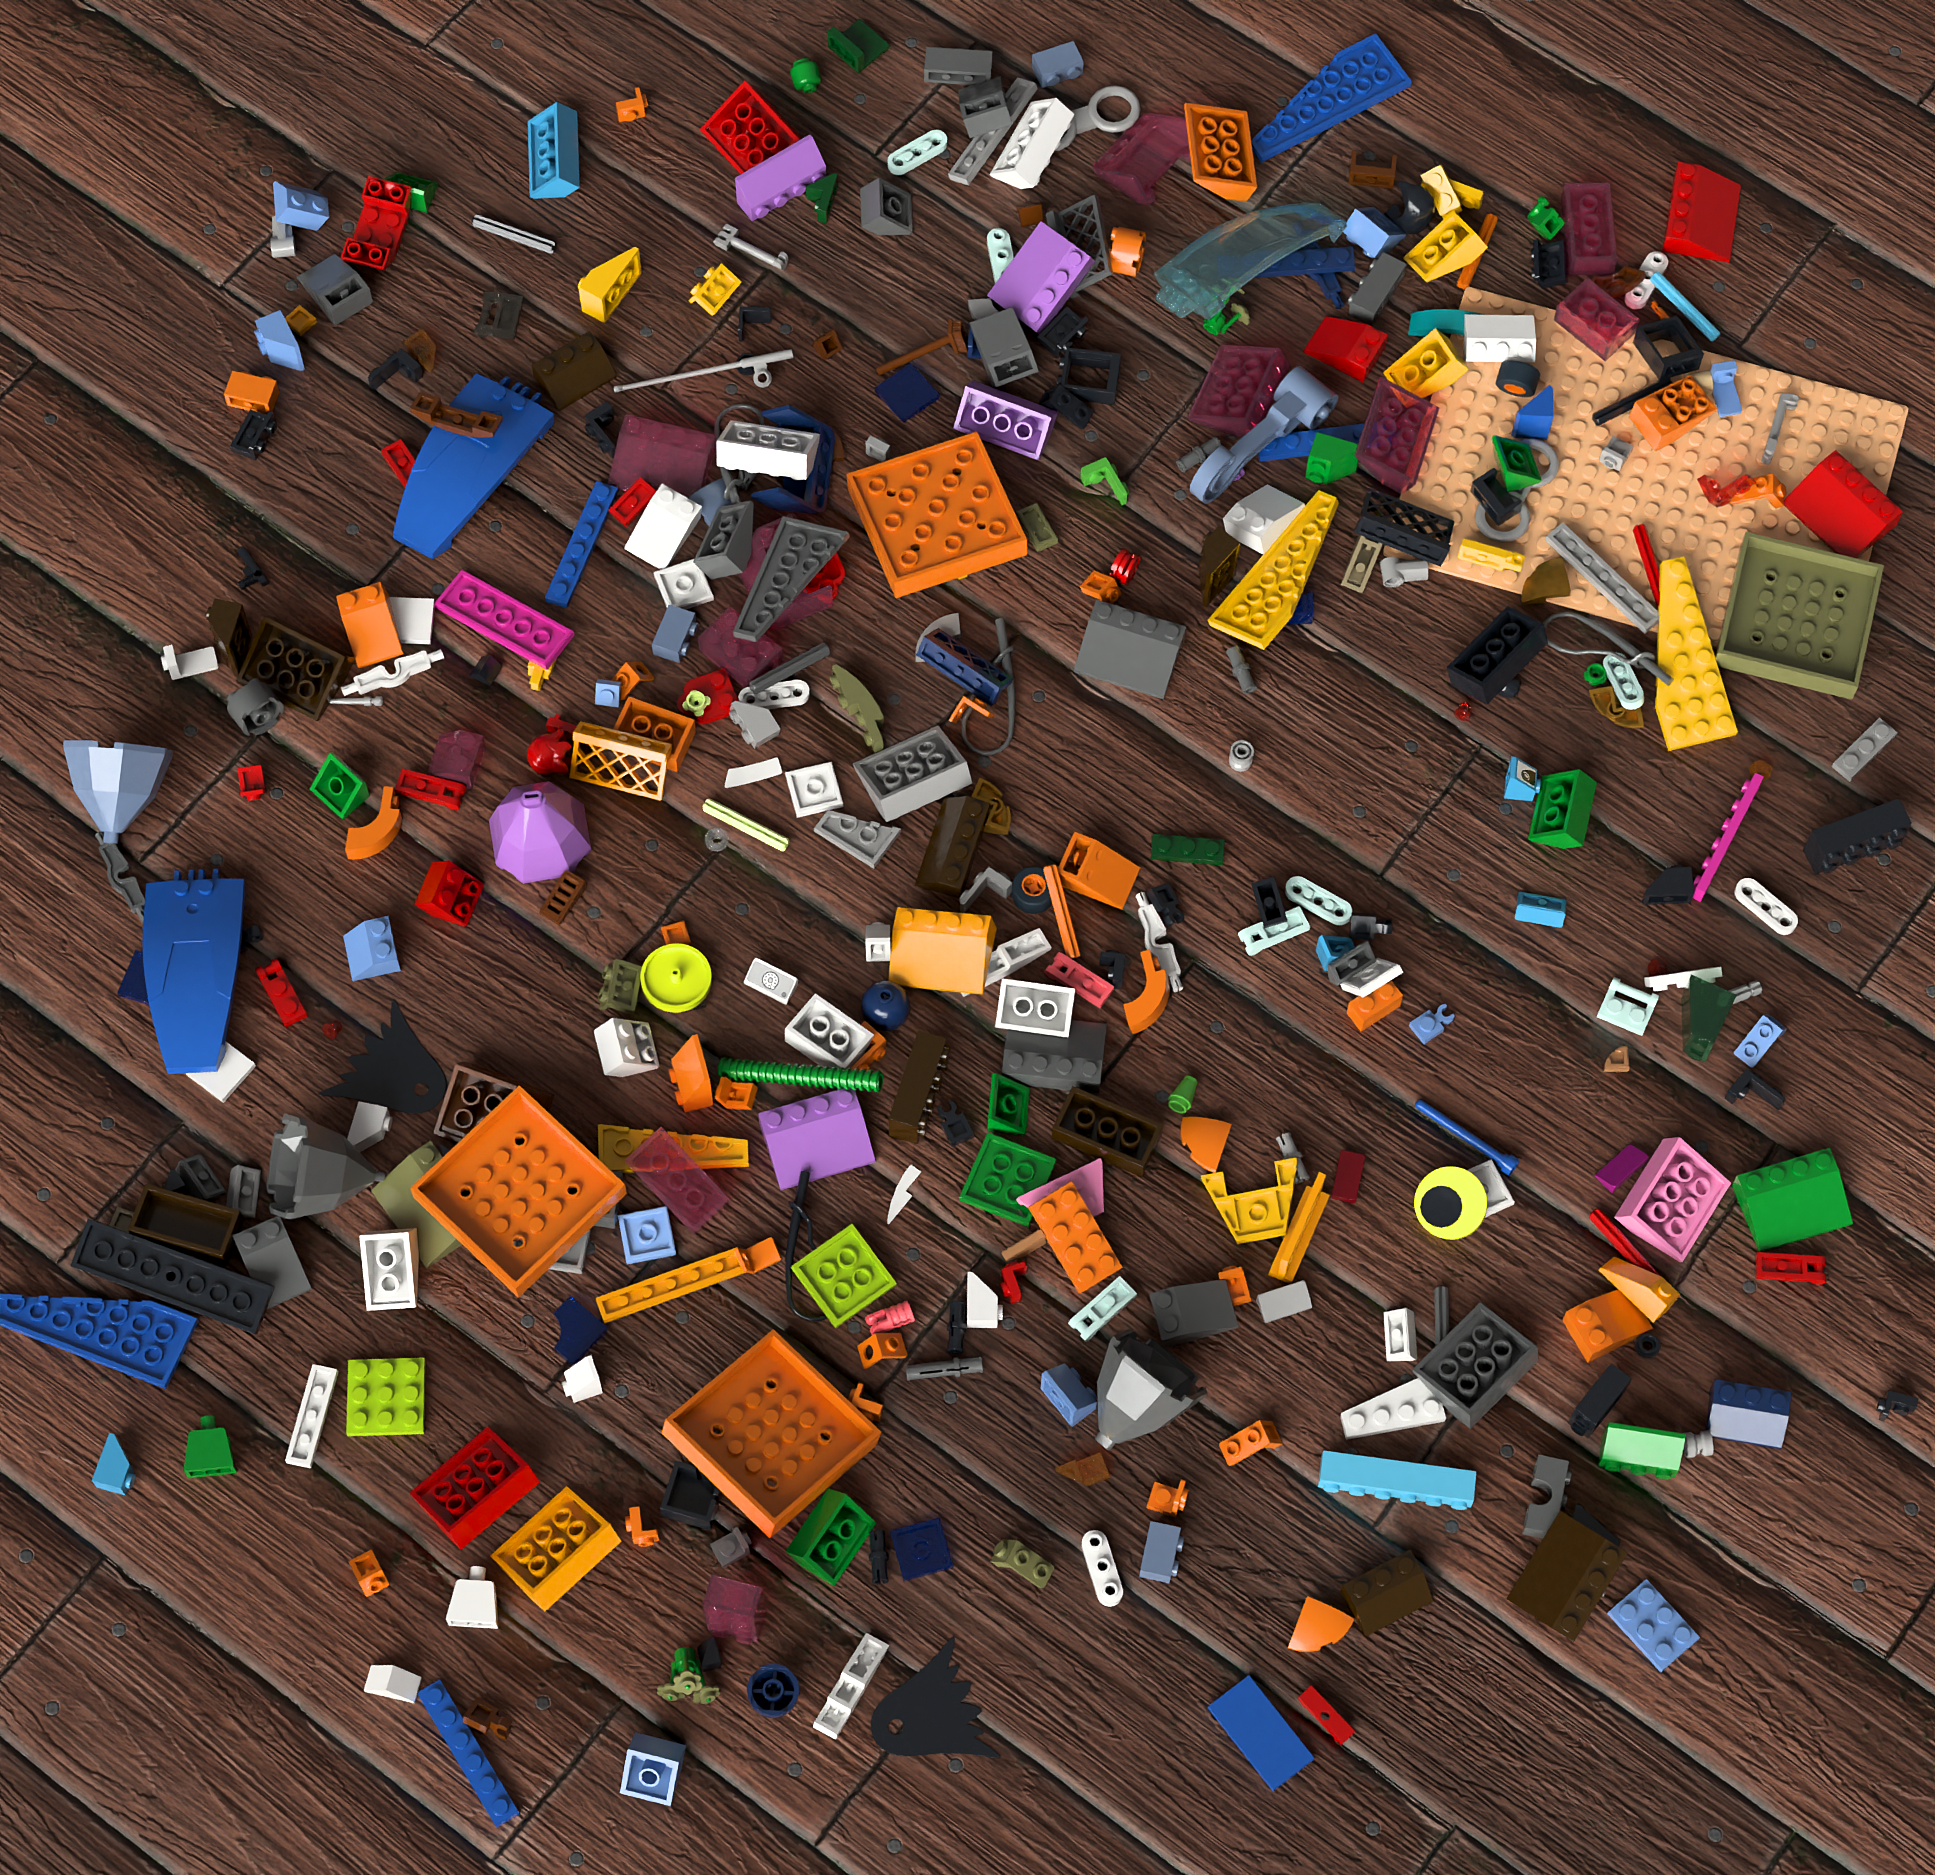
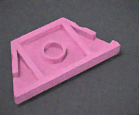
[1016,1158,1104,1218]

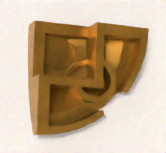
[1521,557,1571,605]
[1589,686,1644,728]
[971,778,1011,835]

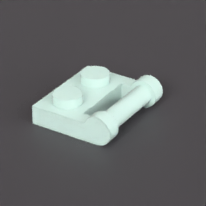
[1597,977,1659,1036]

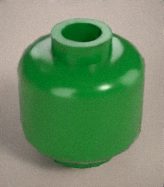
[790,58,822,94]

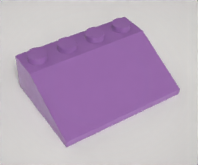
[987,221,1095,334]
[758,1088,876,1190]

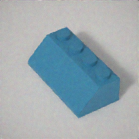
[528,102,580,199]

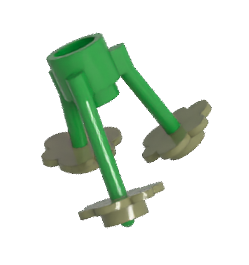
[1203,278,1250,335]
[657,1647,720,1704]

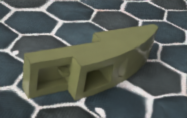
[830,664,884,753]

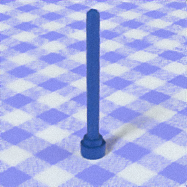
[1415,1100,1520,1176]

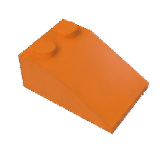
[336,582,404,668]
[668,1034,713,1113]
[1562,1290,1653,1363]

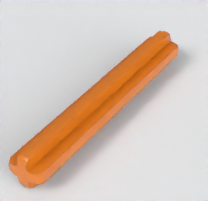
[1457,213,1498,290]
[1043,864,1081,959]

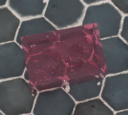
[1554,278,1639,362]
[698,606,783,688]

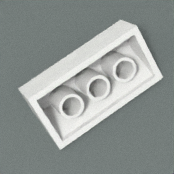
[990,98,1074,189]
[717,420,820,480]

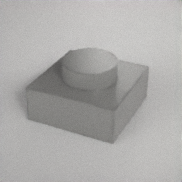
[866,436,890,462]

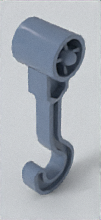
[1190,366,1339,504]

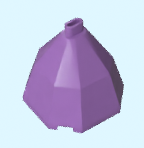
[489,781,591,884]

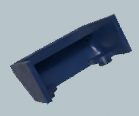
[751,405,835,514]

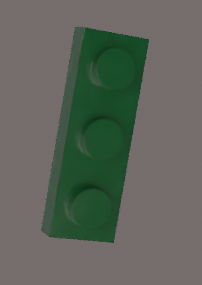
[1151,834,1225,866]

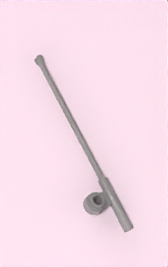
[614,349,794,392]

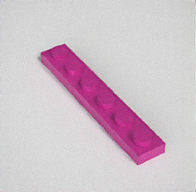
[1693,773,1764,902]

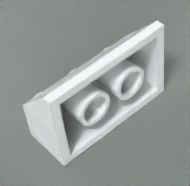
[1463,314,1536,362]
[995,979,1076,1037]
[785,993,874,1069]

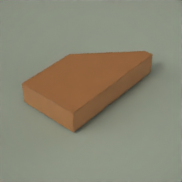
[1001,1229,1046,1261]

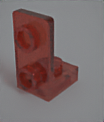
[1697,474,1756,507]

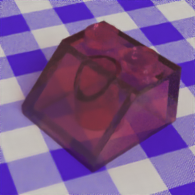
[427,730,486,789]

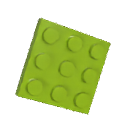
[791,1224,897,1328]
[346,1358,426,1436]

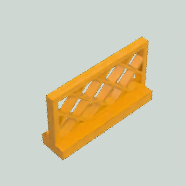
[569,721,672,801]
[1268,1172,1330,1284]

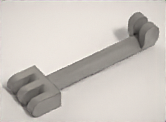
[713,224,788,271]
[1761,393,1799,465]

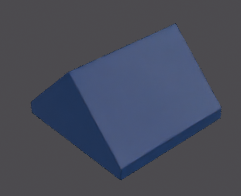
[1511,385,1553,440]

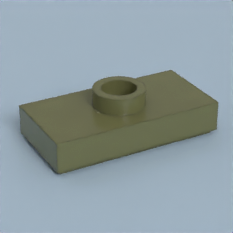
[1016,503,1058,552]

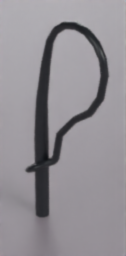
[785,1171,827,1321]

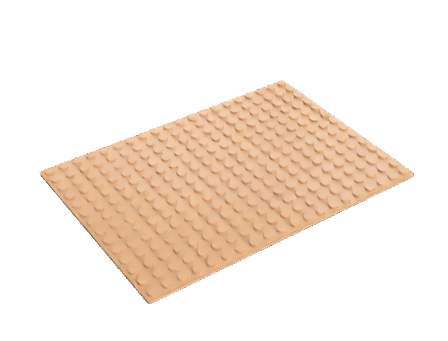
[1383,287,1908,658]

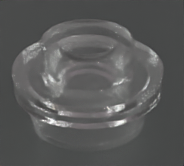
[705,828,729,851]

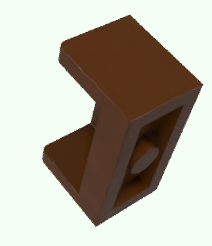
[1348,150,1397,189]

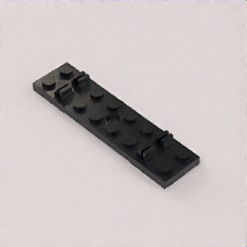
[71,1219,275,1334]

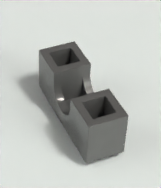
[1522,1455,1572,1539]

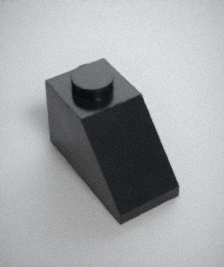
[1642,865,1694,905]
[1251,877,1288,928]

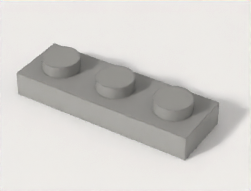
[1832,717,1898,782]

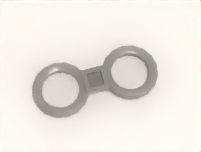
[1054,85,1141,151]
[1475,438,1559,542]

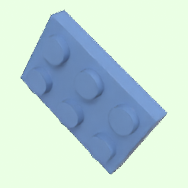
[1607,1579,1700,1672]

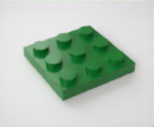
[959,1132,1057,1228]

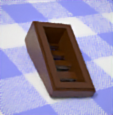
[539,870,587,926]

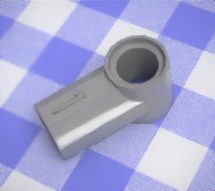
[270,216,296,258]
[1380,557,1429,587]

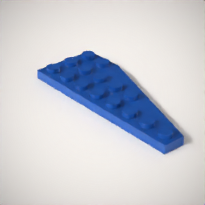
[1251,33,1412,163]
[0,1294,199,1389]

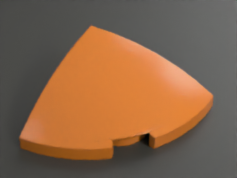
[1180,1117,1232,1173]
[1288,1596,1354,1652]

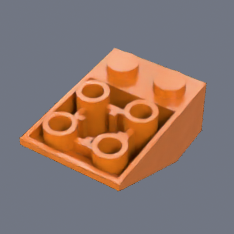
[1629,374,1717,451]
[1058,832,1140,910]

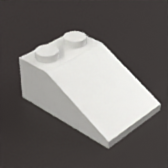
[625,484,702,570]
[1223,484,1305,555]
[360,1228,419,1311]

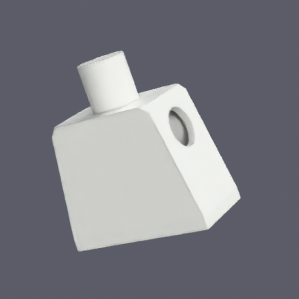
[446,1566,498,1629]

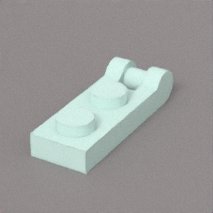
[1238,906,1310,956]
[1068,1276,1137,1342]

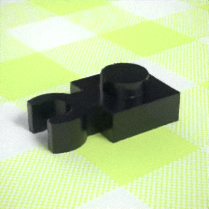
[1146,883,1185,927]
[937,1100,974,1147]

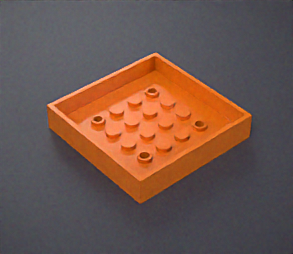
[846,432,1027,598]
[410,1085,627,1298]
[662,1329,881,1538]

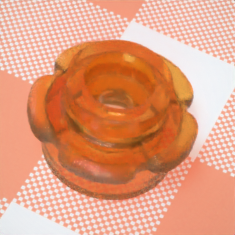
[1749,760,1772,781]

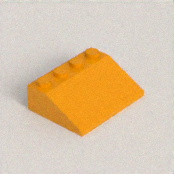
[889,907,997,995]
[490,1486,621,1612]

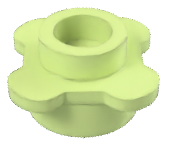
[683,690,711,717]

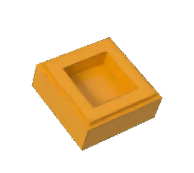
[285,305,317,337]

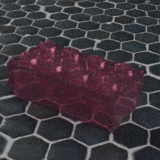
[1561,183,1617,275]
[625,1127,731,1236]
[703,1574,766,1644]

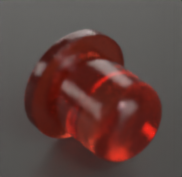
[1454,702,1471,721]
[1648,959,1667,976]
[322,1020,342,1039]

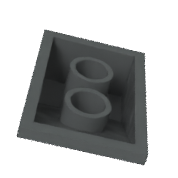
[693,500,753,579]
[233,1216,312,1309]
[1150,1279,1239,1348]

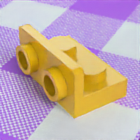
[688,263,742,316]

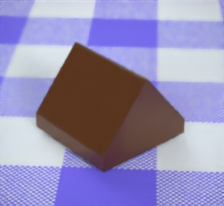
[1017,202,1044,227]
[813,329,843,360]

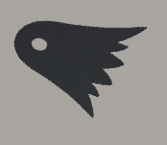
[318,999,446,1114]
[871,1636,1001,1758]

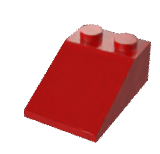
[1303,316,1388,383]

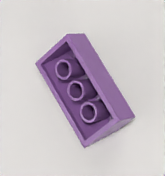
[735,134,826,221]
[953,381,1058,460]

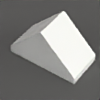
[364,1665,422,1703]

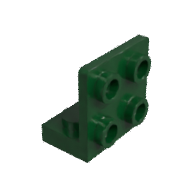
[827,19,889,74]

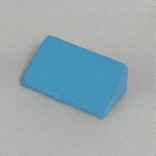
[1515,892,1566,928]

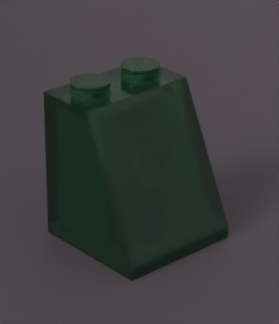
[1681,974,1737,1062]

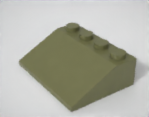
[371,1141,462,1269]

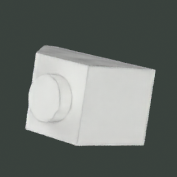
[865,922,890,961]
[347,1101,392,1152]
[967,1272,1003,1328]
[562,1355,603,1403]

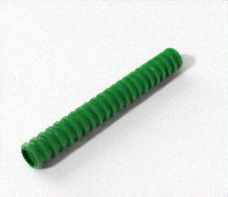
[718,1058,883,1092]

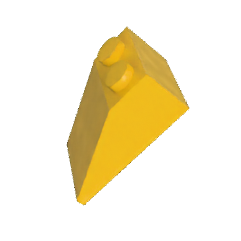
[1403,211,1488,282]
[578,247,642,323]
[1383,328,1469,406]

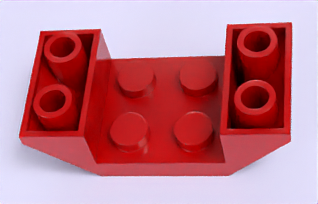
[340,176,412,271]

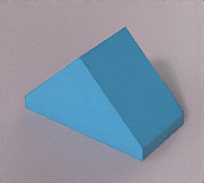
[1316,935,1355,972]

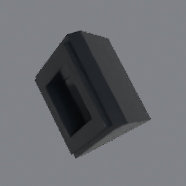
[470,655,502,686]
[164,1169,189,1195]

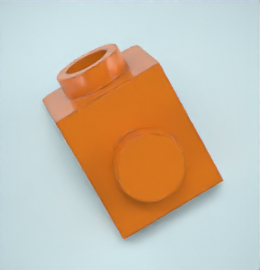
[616,87,648,122]
[715,1077,758,1110]
[1218,1266,1251,1306]
[848,1383,883,1422]
[625,1506,659,1547]

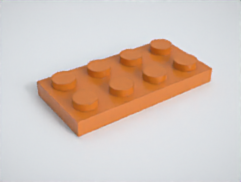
[1028,1181,1123,1293]

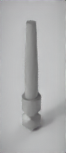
[330,696,383,706]

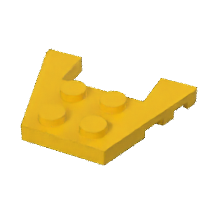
[1201,1158,1298,1244]

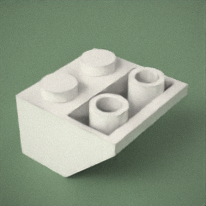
[594,1018,660,1077]

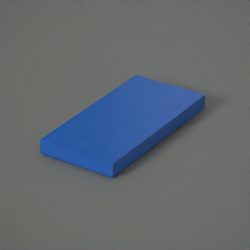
[1208,1675,1314,1791]

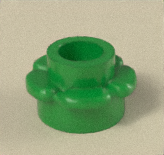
[1584,663,1607,686]

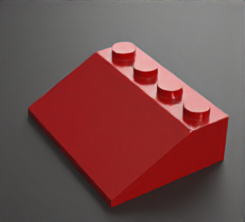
[699,80,803,174]
[1662,161,1741,263]
[1784,450,1903,558]
[409,1426,540,1550]

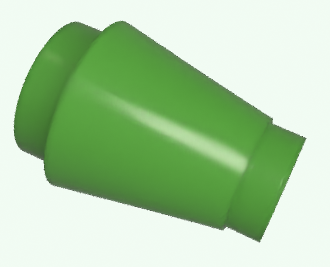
[1168,1076,1198,1113]

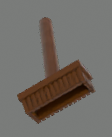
[875,319,968,376]

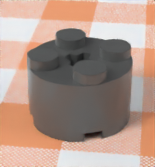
[227,678,284,736]

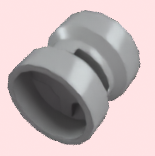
[1229,740,1254,772]
[1683,1430,1713,1458]

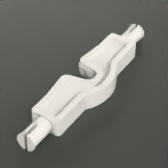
[341,649,444,696]
[1135,892,1183,992]

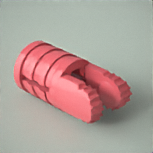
[865,1300,915,1335]

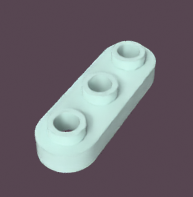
[888,130,947,175]
[987,228,1014,284]
[1603,652,1644,709]
[1285,876,1352,925]

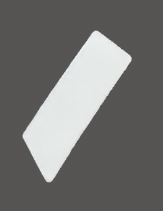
[724,757,782,788]

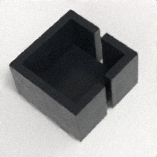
[660,1460,723,1530]

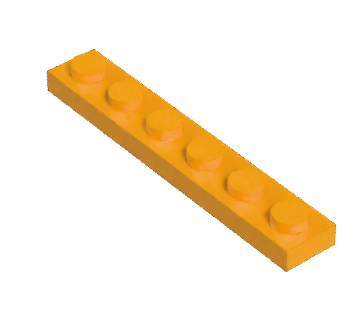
[595,1247,746,1324]

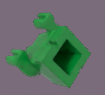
[1527,196,1565,240]

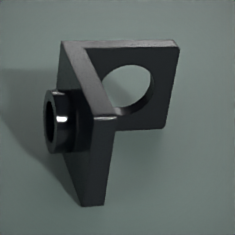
[738,305,771,342]

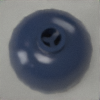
[861,980,910,1031]
[747,1664,800,1718]

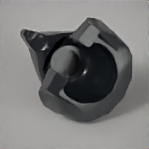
[1384,181,1435,234]

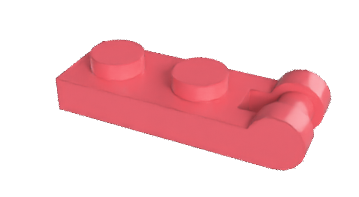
[1044,952,1114,1008]

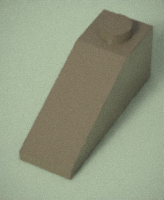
[1340,535,1383,593]

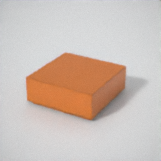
[661,921,691,946]

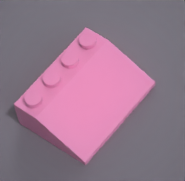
[1614,1137,1731,1262]

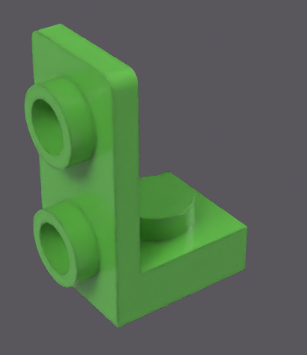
[1081,457,1129,506]

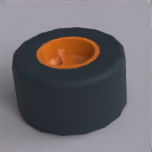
[1495,360,1540,397]
[1012,866,1052,914]

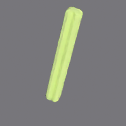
[703,798,789,851]

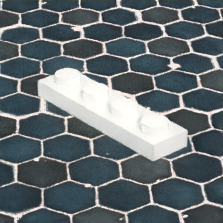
[285,1364,338,1468]

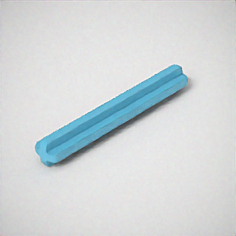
[1650,272,1720,341]

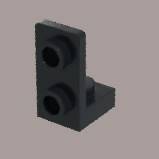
[368,348,423,390]
[1038,384,1093,429]
[584,401,616,459]
[1725,1069,1786,1110]

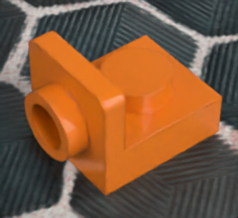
[1080,570,1121,604]
[348,1549,389,1597]

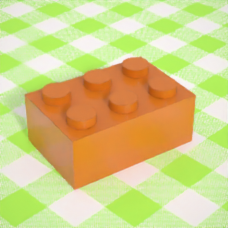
[613,696,696,772]

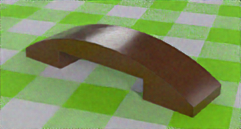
[409,392,504,438]

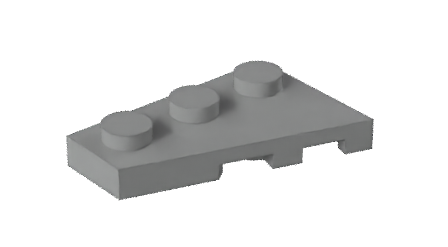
[814,810,901,869]

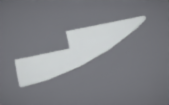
[887,1165,921,1224]

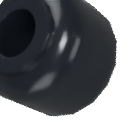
[1498,677,1521,698]

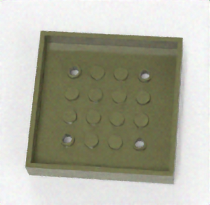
[1715,532,1884,700]

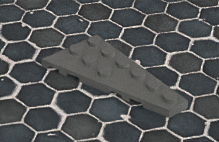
[733,516,850,642]

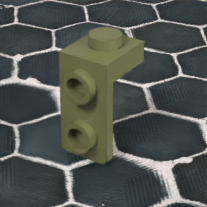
[990,1539,1054,1588]

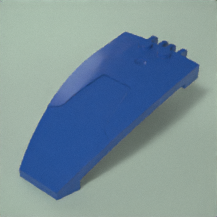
[393,373,554,559]
[143,868,246,1074]

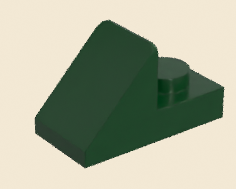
[806,173,838,224]

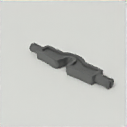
[95,831,145,924]

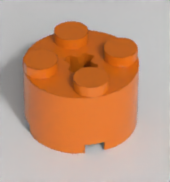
[1108,226,1146,277]

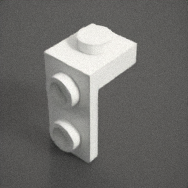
[161,645,218,680]

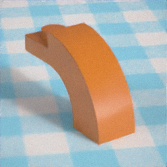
[345,786,402,859]
[1123,949,1170,1034]

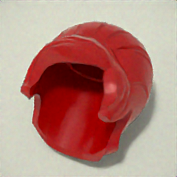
[527,726,572,775]

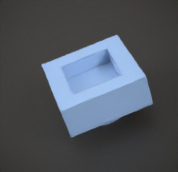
[595,679,621,707]

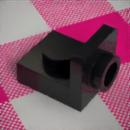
[1100,950,1125,990]
[1876,1390,1919,1421]

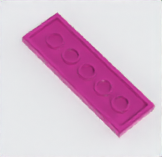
[434,570,575,670]

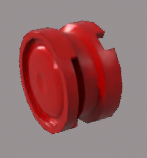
[1109,548,1141,586]

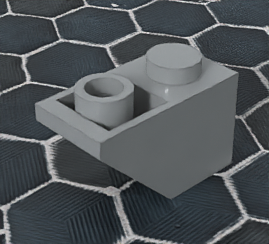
[729,701,781,749]

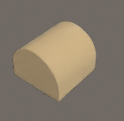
[1684,370,1713,395]

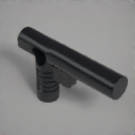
[237,546,270,590]

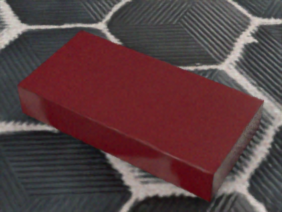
[1331,1150,1365,1204]

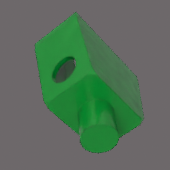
[184,1416,237,1478]

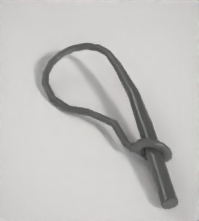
[714,404,764,504]
[1543,612,1674,686]
[961,618,1016,755]

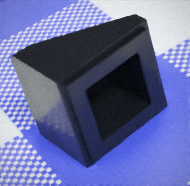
[697,1637,722,1672]

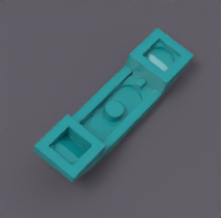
[1408,309,1485,337]

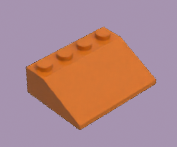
[1184,103,1257,202]

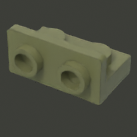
[598,958,642,1014]

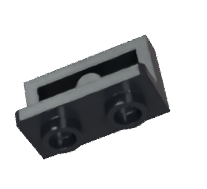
[1531,239,1568,289]
[1036,307,1089,358]
[230,409,277,460]

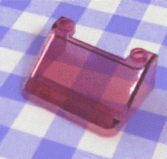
[1093,113,1191,205]

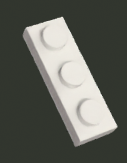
[1644,967,1723,991]

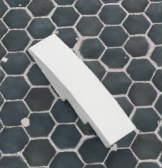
[961,928,1052,997]
[813,1633,889,1740]

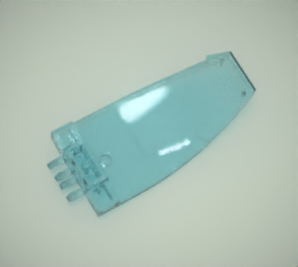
[1153,203,1347,320]

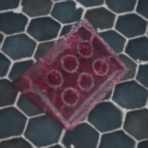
[1188,345,1290,438]
[1354,377,1440,493]
[608,414,716,499]

